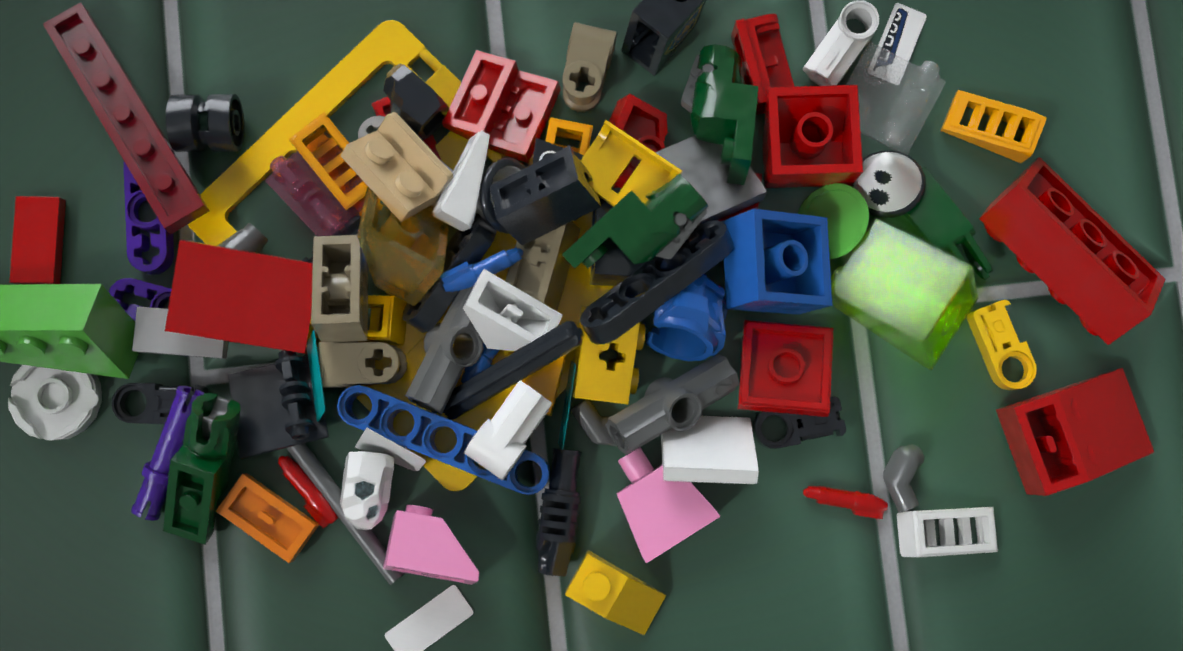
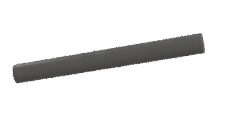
[287,443,404,585]

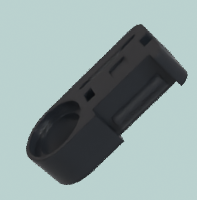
[112,383,209,424]
[752,396,846,449]

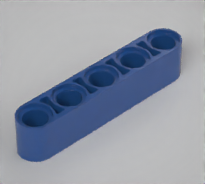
[337,385,551,495]

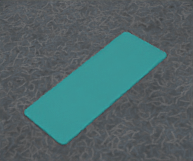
[306,330,325,422]
[558,360,576,450]

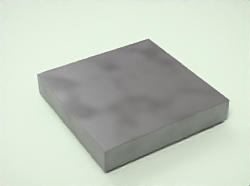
[655,136,767,226]

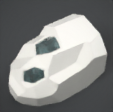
[340,451,395,530]

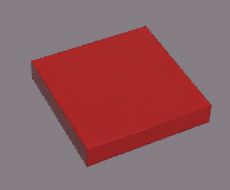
[738,320,834,417]

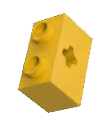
[572,306,646,405]

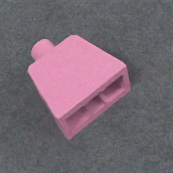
[616,447,720,564]

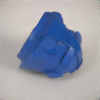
[645,273,728,361]

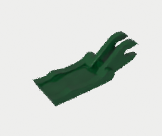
[904,167,993,290]

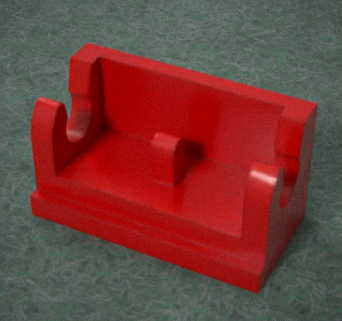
[731,14,795,115]

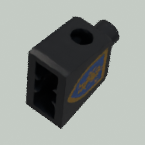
[621,0,706,76]

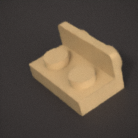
[340,112,453,222]

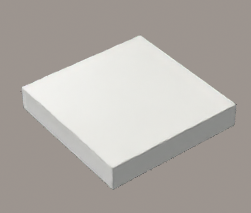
[661,416,759,484]

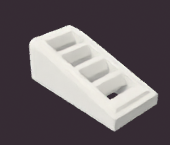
[432,131,490,231]
[897,507,998,557]

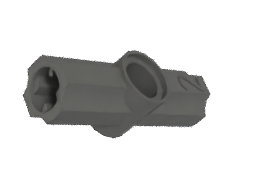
[405,286,483,415]
[605,354,740,455]

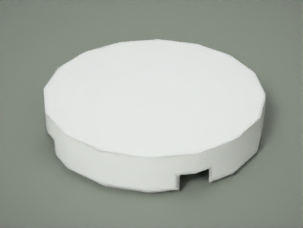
[8,365,102,441]

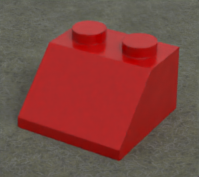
[763,85,863,188]

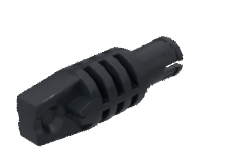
[536,448,582,577]

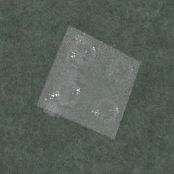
[846,41,946,155]

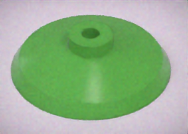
[797,183,869,259]

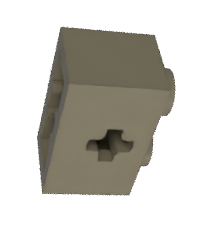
[311,235,368,343]

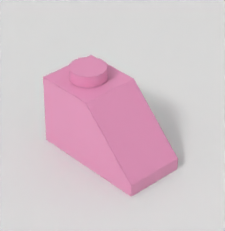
[383,505,479,585]

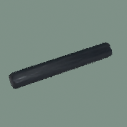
[443,321,584,420]

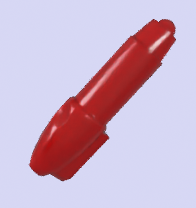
[278,456,338,528]
[803,486,888,519]

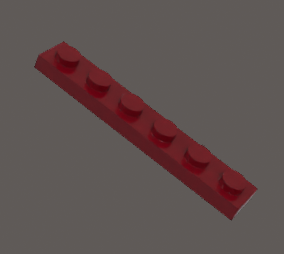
[43,2,210,234]

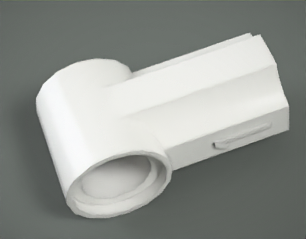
[803,0,879,86]
[464,380,552,480]

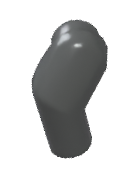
[570,399,617,446]
[883,444,924,513]

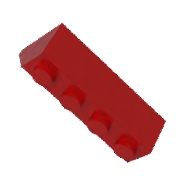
[979,157,1166,345]

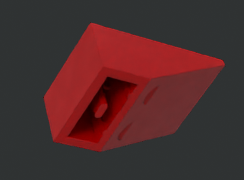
[996,368,1154,496]

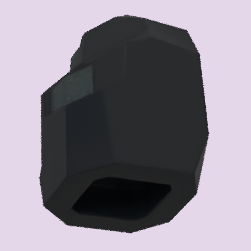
[383,63,449,141]

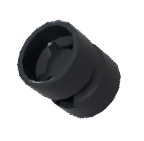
[166,94,245,152]

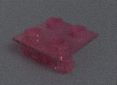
[265,131,377,236]

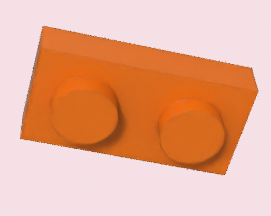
[216,473,319,563]

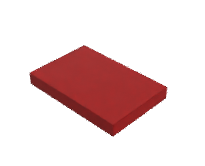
[165,240,313,354]

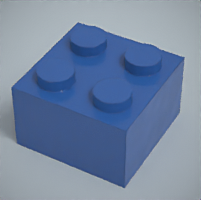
[722,209,832,315]

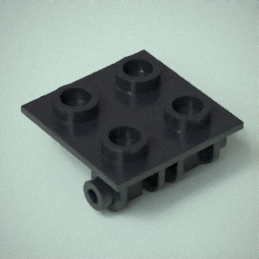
[228,350,329,459]

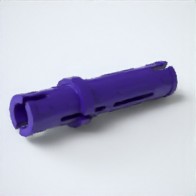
[131,386,205,521]

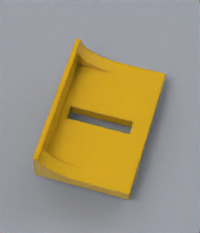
[580,120,682,207]

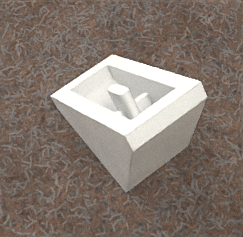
[463,269,563,352]

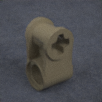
[563,22,617,112]
[318,341,408,388]

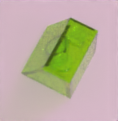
[831,219,979,371]

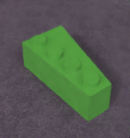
[0,284,139,379]

